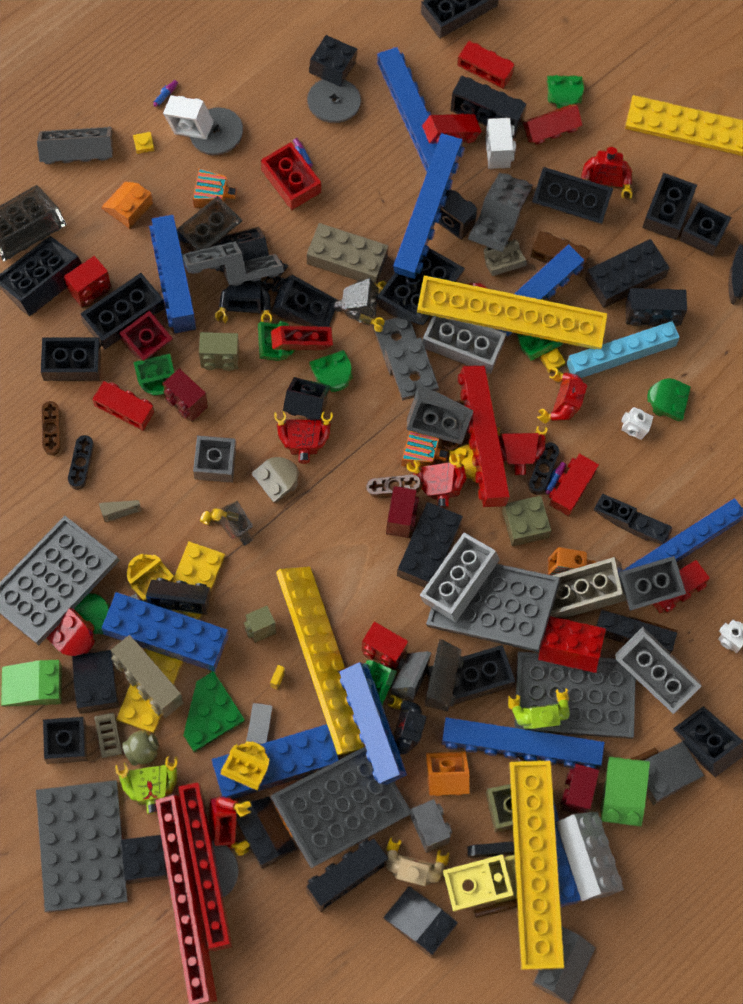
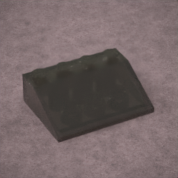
[0,185,67,262]

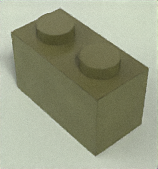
[244,606,276,643]

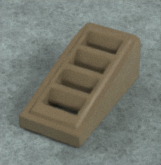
[99,500,141,522]
[94,713,122,758]

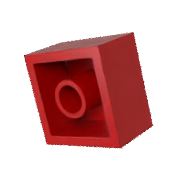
[64,255,111,308]
[361,621,408,670]

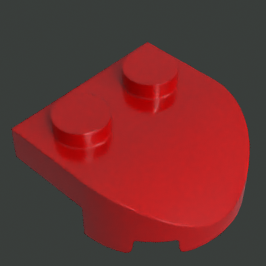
[47,608,95,656]

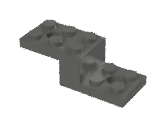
[468,172,533,252]
[182,242,284,286]
[373,317,439,401]

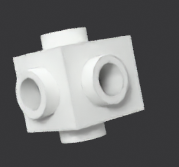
[621,407,654,440]
[718,620,743,653]

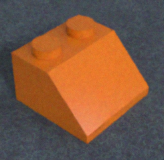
[101,182,153,229]
[426,751,469,796]

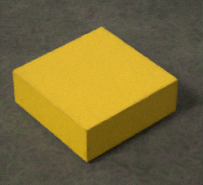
[270,665,285,690]

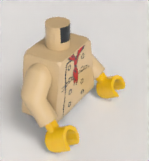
[387,838,449,886]

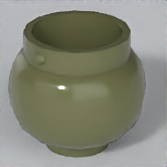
[122,730,160,766]

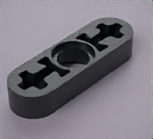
[68,435,94,490]
[528,442,559,495]
[467,841,515,858]

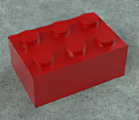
[261,142,321,211]
[538,616,606,673]

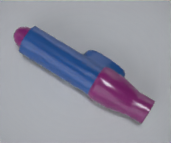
[153,80,179,107]
[293,138,313,168]
[545,462,567,495]

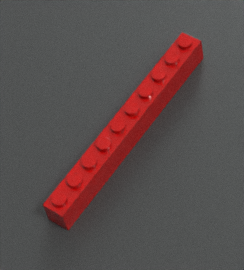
[155,795,218,1004]

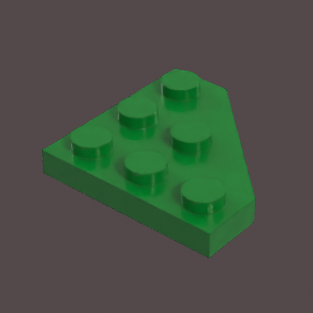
[183,671,245,753]

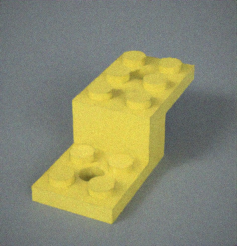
[443,855,517,912]

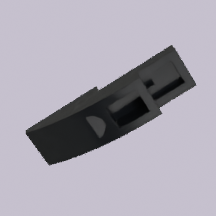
[728,244,743,305]
[594,494,672,545]

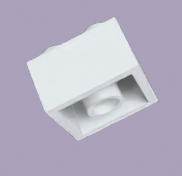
[163,96,214,139]
[486,118,516,169]

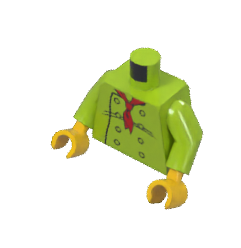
[508,688,570,729]
[115,756,178,815]

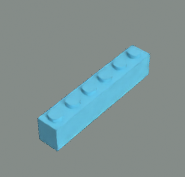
[566,321,679,378]

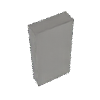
[246,703,273,744]

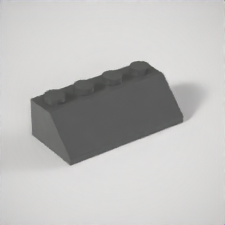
[37,127,113,164]

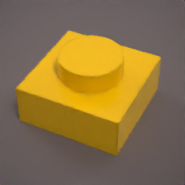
[133,132,154,154]
[540,348,566,373]

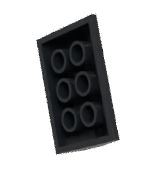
[0,236,82,317]
[377,248,465,325]

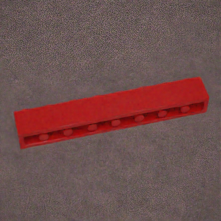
[457,366,510,507]
[178,782,233,952]

